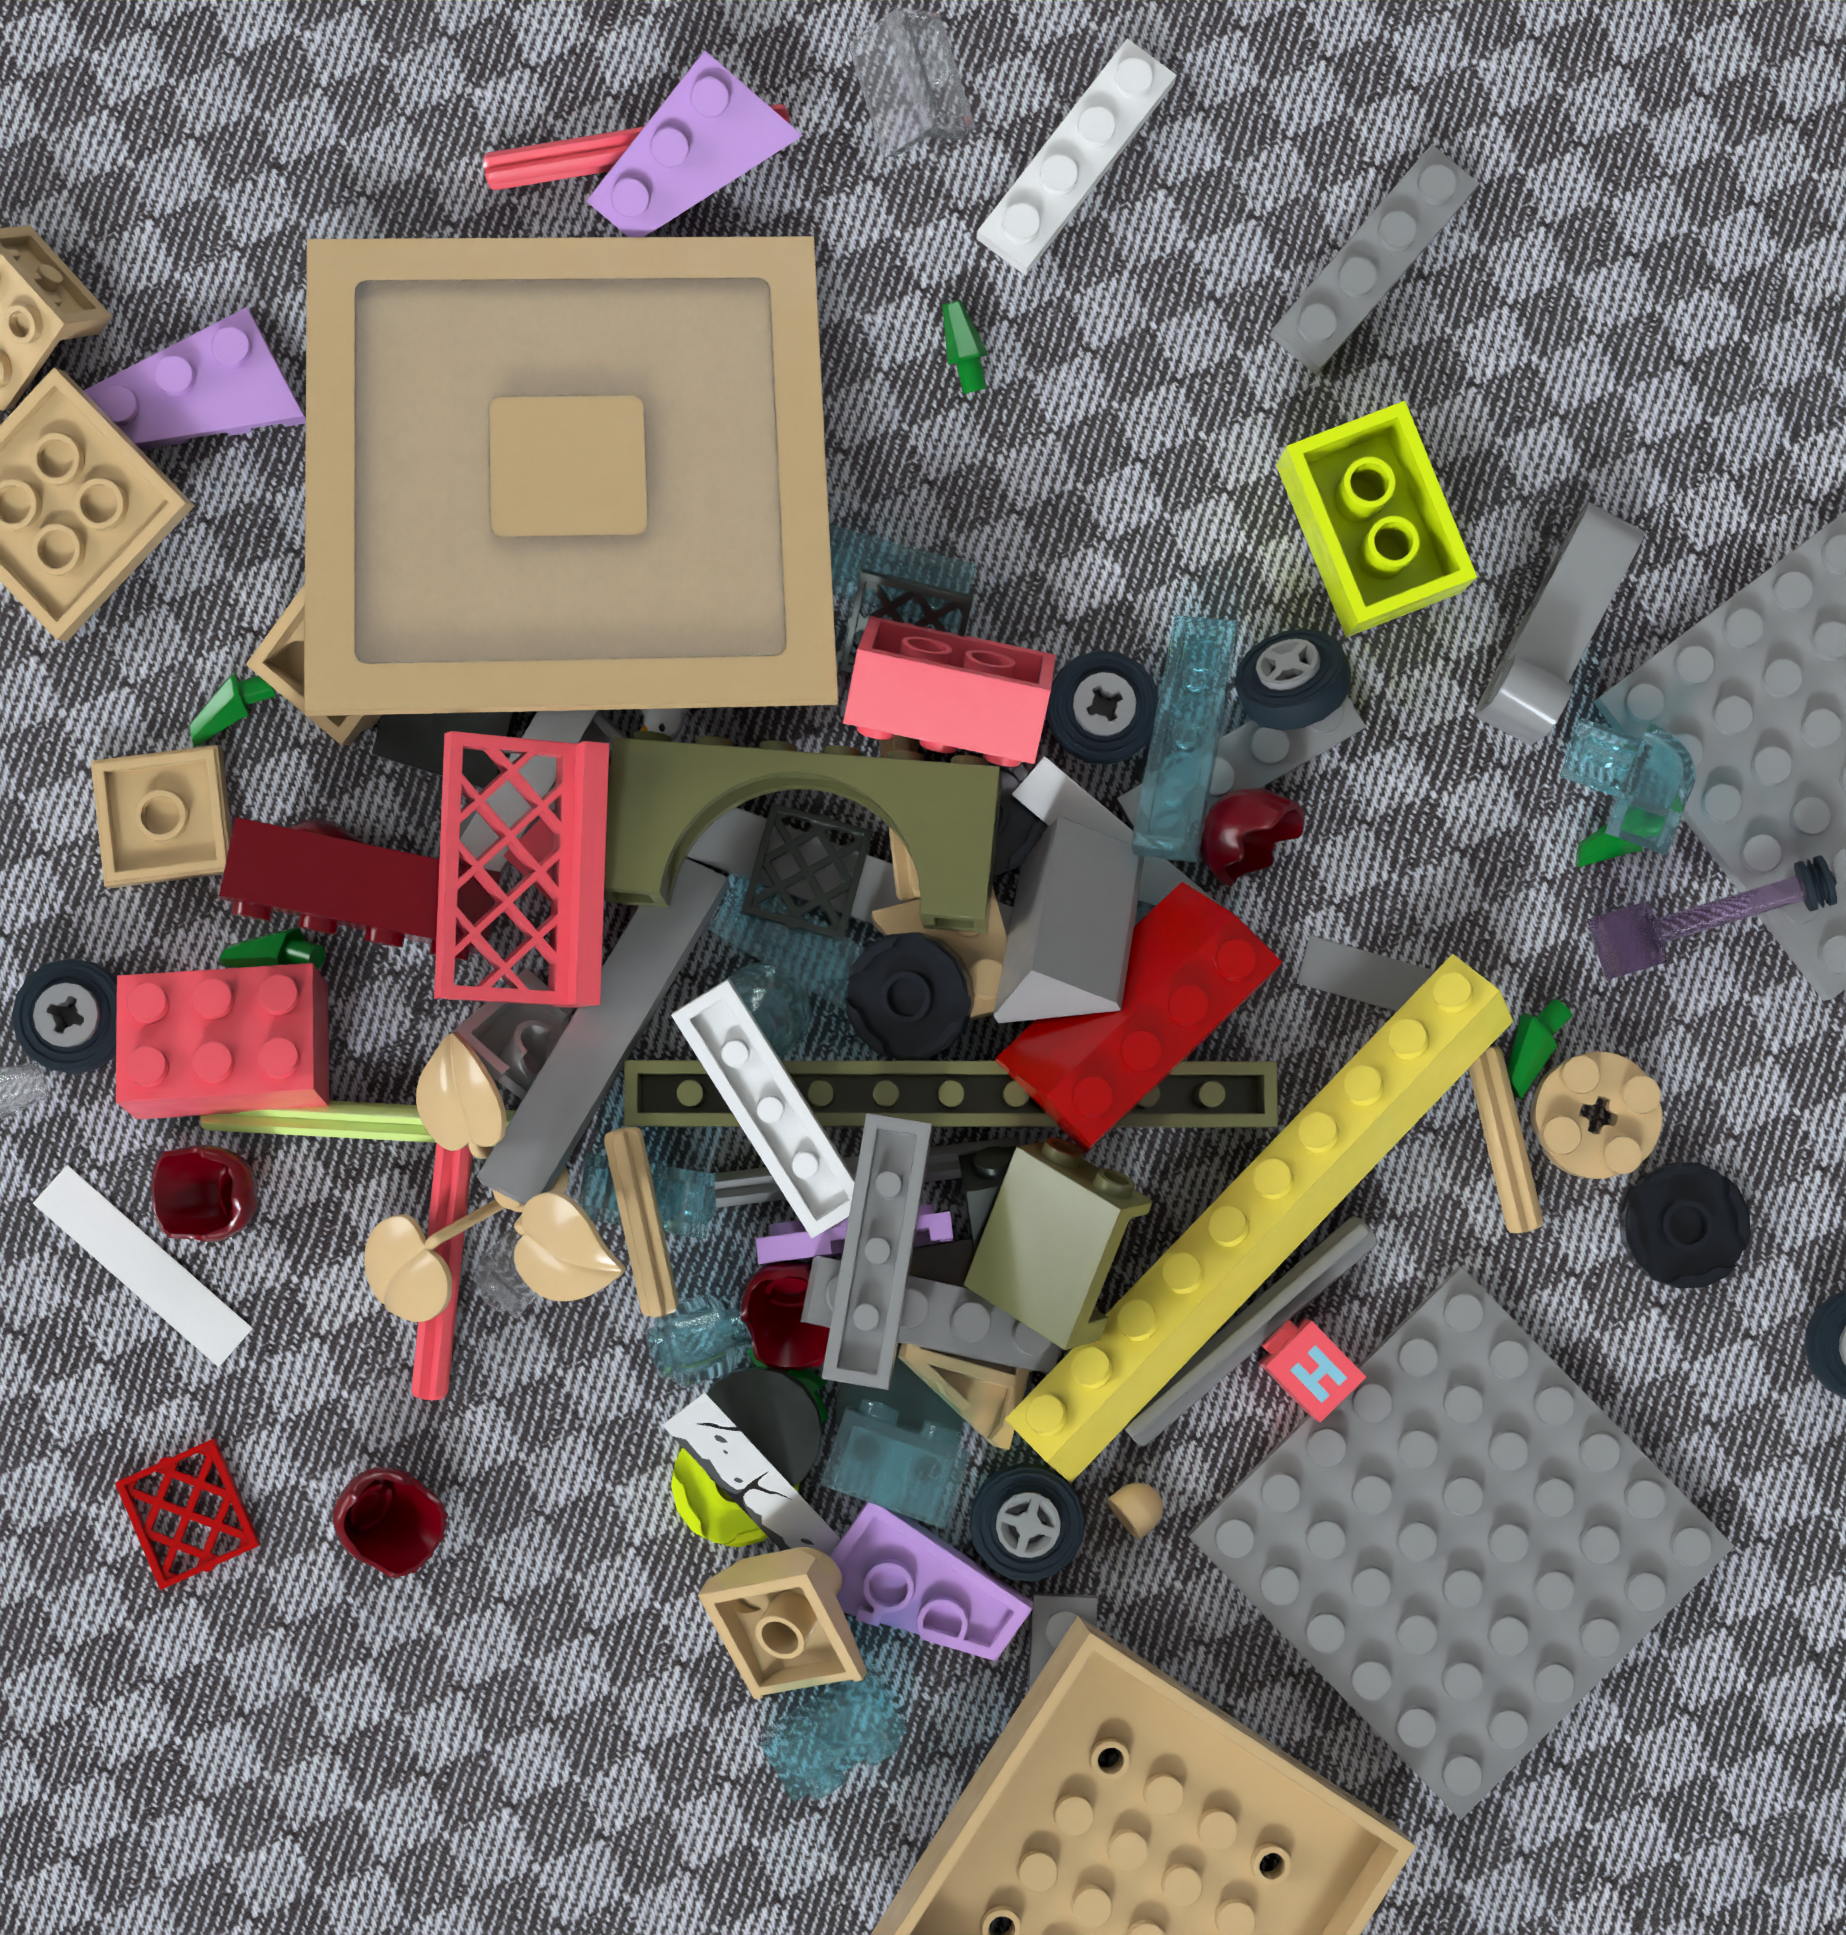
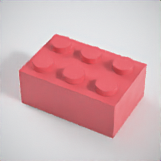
[843,616,1056,767]
[116,963,329,1120]

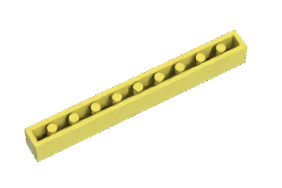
[1004,954,1513,1483]

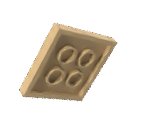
[0,367,195,641]

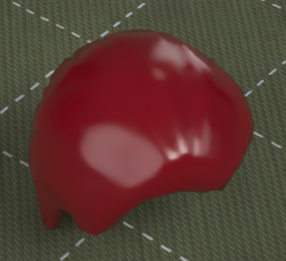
[1200,788,1305,886]
[151,1144,259,1242]
[741,1260,830,1371]
[333,1466,448,1578]

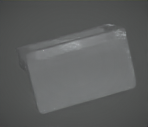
[849,7,976,157]

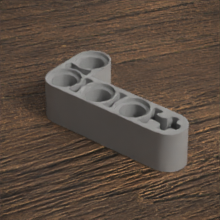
[1474,502,1645,746]

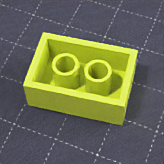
[1276,401,1477,638]

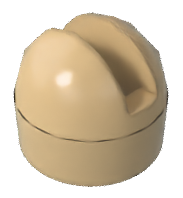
[1107,1483,1163,1540]

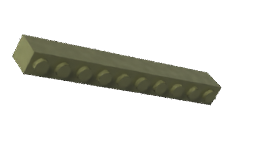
[624,1060,1278,1128]

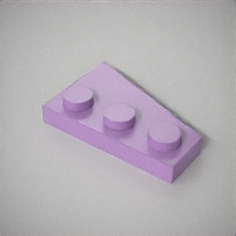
[586,50,803,237]
[83,307,306,450]
[755,1204,953,1266]
[829,1493,1033,1661]

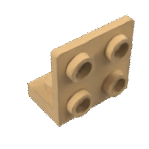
[0,225,113,411]

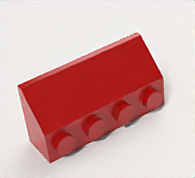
[995,882,1282,1154]

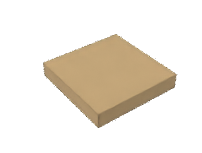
[91,745,232,888]

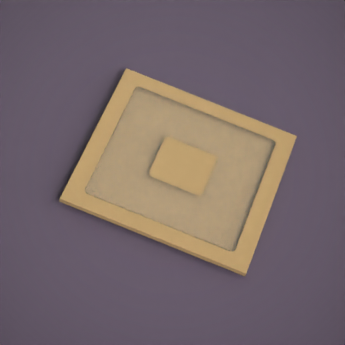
[304,236,838,716]

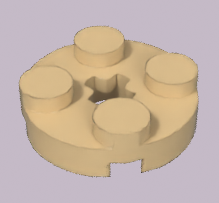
[1530,1052,1663,1179]

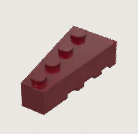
[219,817,501,961]

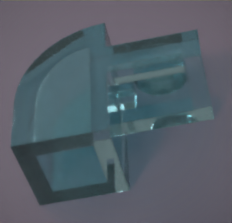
[1560,718,1696,855]
[578,1153,716,1239]

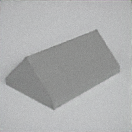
[993,815,1145,1023]

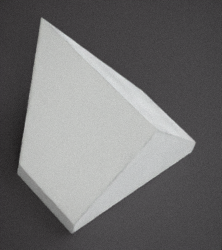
[452,968,574,1100]

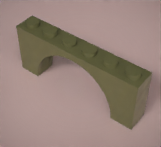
[604,731,1002,933]

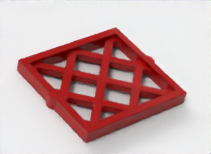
[115,1438,261,1590]

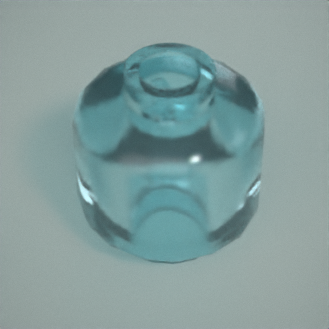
[646,1294,747,1388]

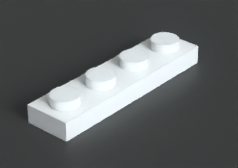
[976,38,1177,276]
[671,978,855,1239]

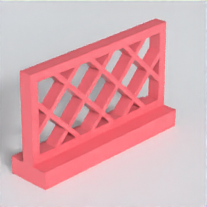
[434,731,609,1008]

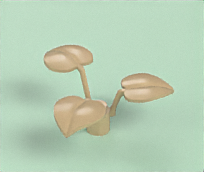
[364,1031,626,1322]

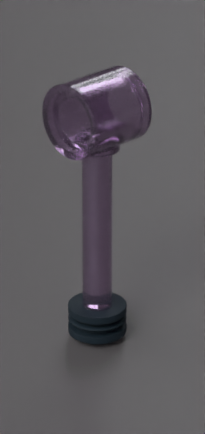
[1587,855,1837,980]

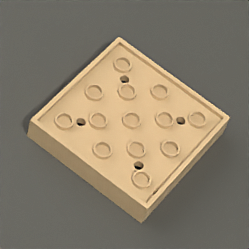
[871,1616,1416,1935]

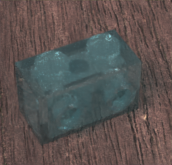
[820,1398,971,1529]
[760,1662,908,1802]

